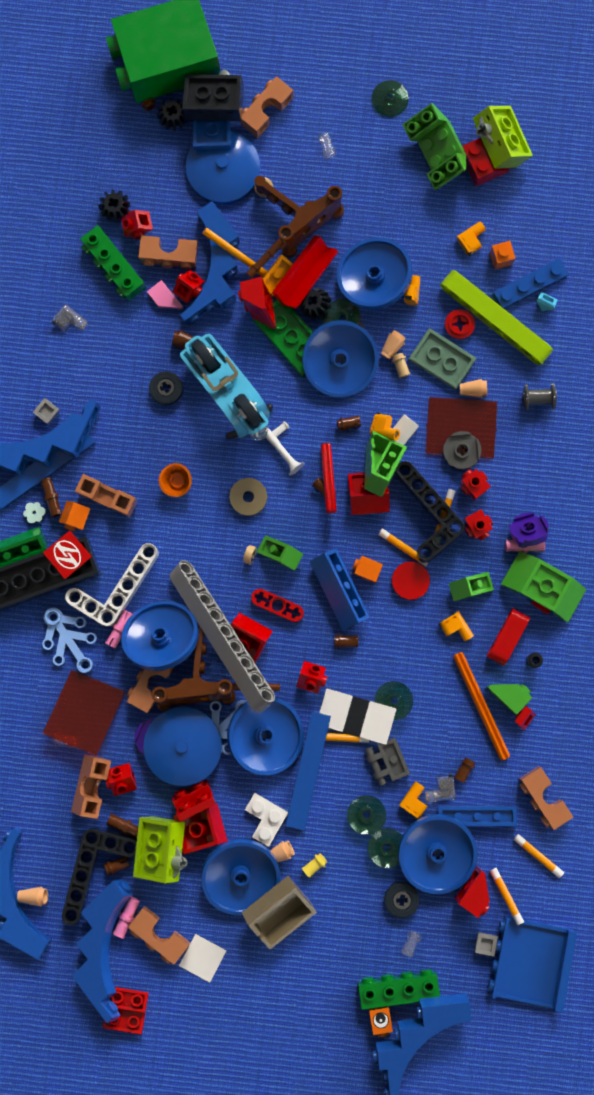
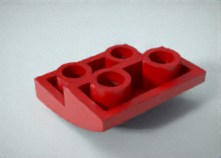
[172,779,216,822]
[102,987,149,1035]

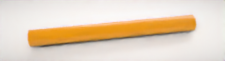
[202,227,267,277]

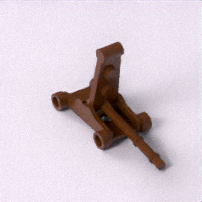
[246,175,344,278]
[151,623,280,712]

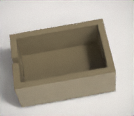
[242,875,317,950]

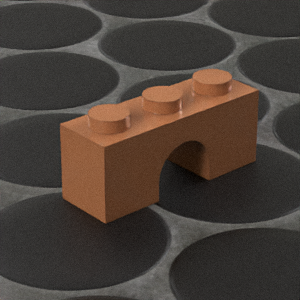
[240,76,294,138]
[139,235,199,270]
[75,474,138,517]
[127,667,174,713]
[71,754,111,819]
[519,766,574,830]
[128,906,190,965]

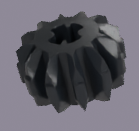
[157,97,188,131]
[98,189,131,222]
[300,287,332,320]

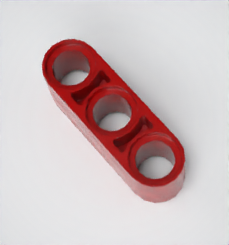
[486,608,530,666]

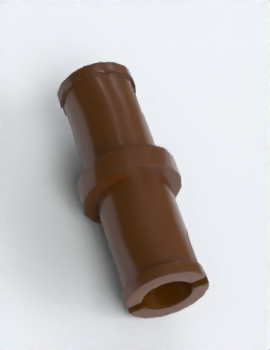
[40,478,62,518]
[106,813,138,839]

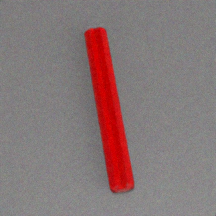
[321,443,336,514]

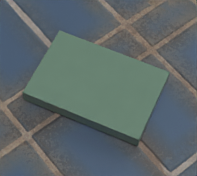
[408,328,477,391]

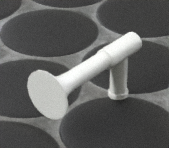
[261,421,305,476]

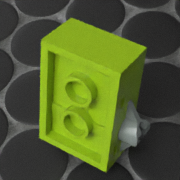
[473,106,533,169]
[133,816,187,883]

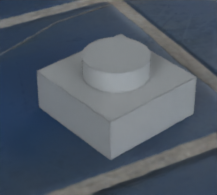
[33,398,60,425]
[474,932,498,956]

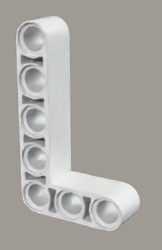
[65,543,159,627]

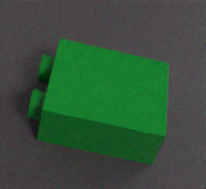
[105,0,221,103]

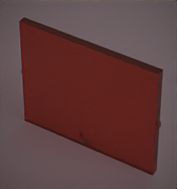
[426,397,497,458]
[43,670,125,756]

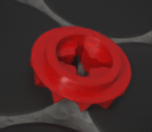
[445,309,475,340]

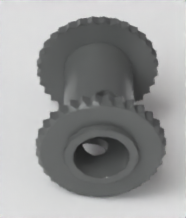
[523,383,557,411]

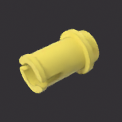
[302,853,327,878]

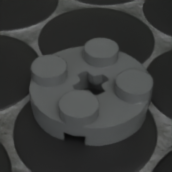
[443,431,481,470]

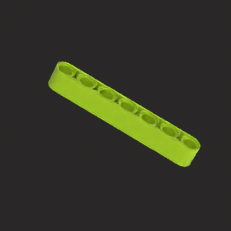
[440,270,553,366]

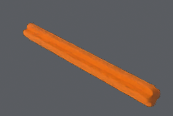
[453,652,510,760]

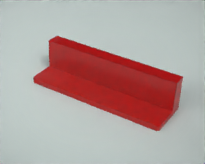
[272,235,338,309]

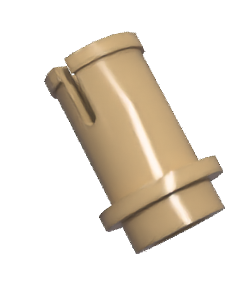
[392,353,410,378]

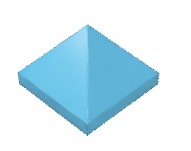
[537,292,558,311]

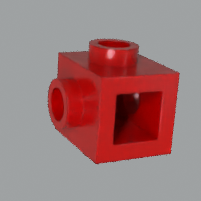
[121,210,153,239]
[172,270,205,303]
[460,469,491,501]
[463,509,493,541]
[296,661,328,694]
[105,763,137,796]

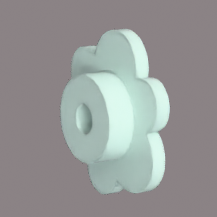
[23,502,46,524]

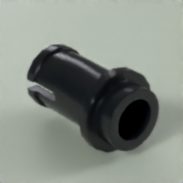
[526,653,543,668]

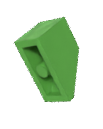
[257,535,303,571]
[448,572,494,601]
[486,684,533,715]

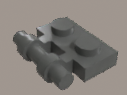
[365,737,410,786]

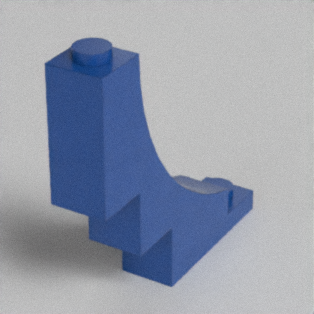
[0,399,101,477]
[72,880,133,1023]

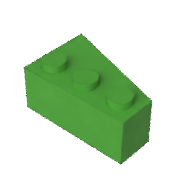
[364,431,407,497]

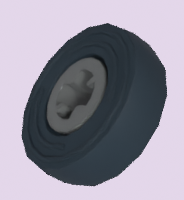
[149,371,183,406]
[384,882,419,918]

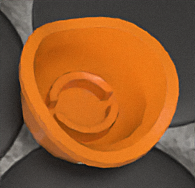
[158,463,192,497]

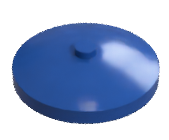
[186,131,260,205]
[337,238,413,310]
[302,320,378,397]
[121,601,199,671]
[227,698,304,775]
[143,707,222,786]
[398,814,477,894]
[201,839,280,916]

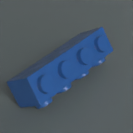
[309,548,370,631]

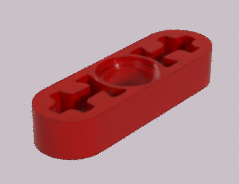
[251,589,304,622]

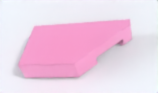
[147,280,183,310]

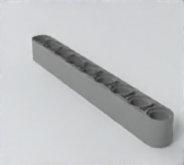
[169,560,275,713]

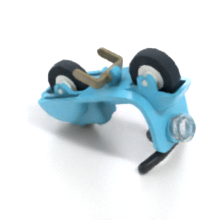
[180,334,273,440]

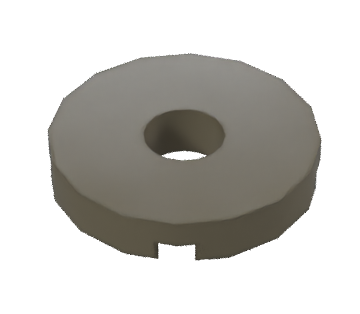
[229,478,267,516]

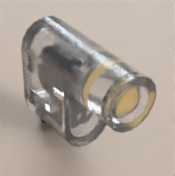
[51,304,89,332]
[425,774,456,803]

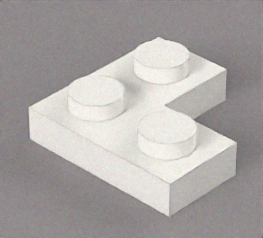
[245,793,288,847]

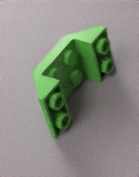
[402,103,466,190]
[500,551,587,623]

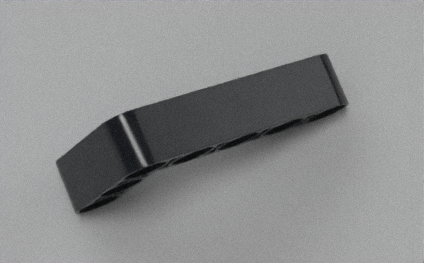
[396,461,464,563]
[62,828,137,925]

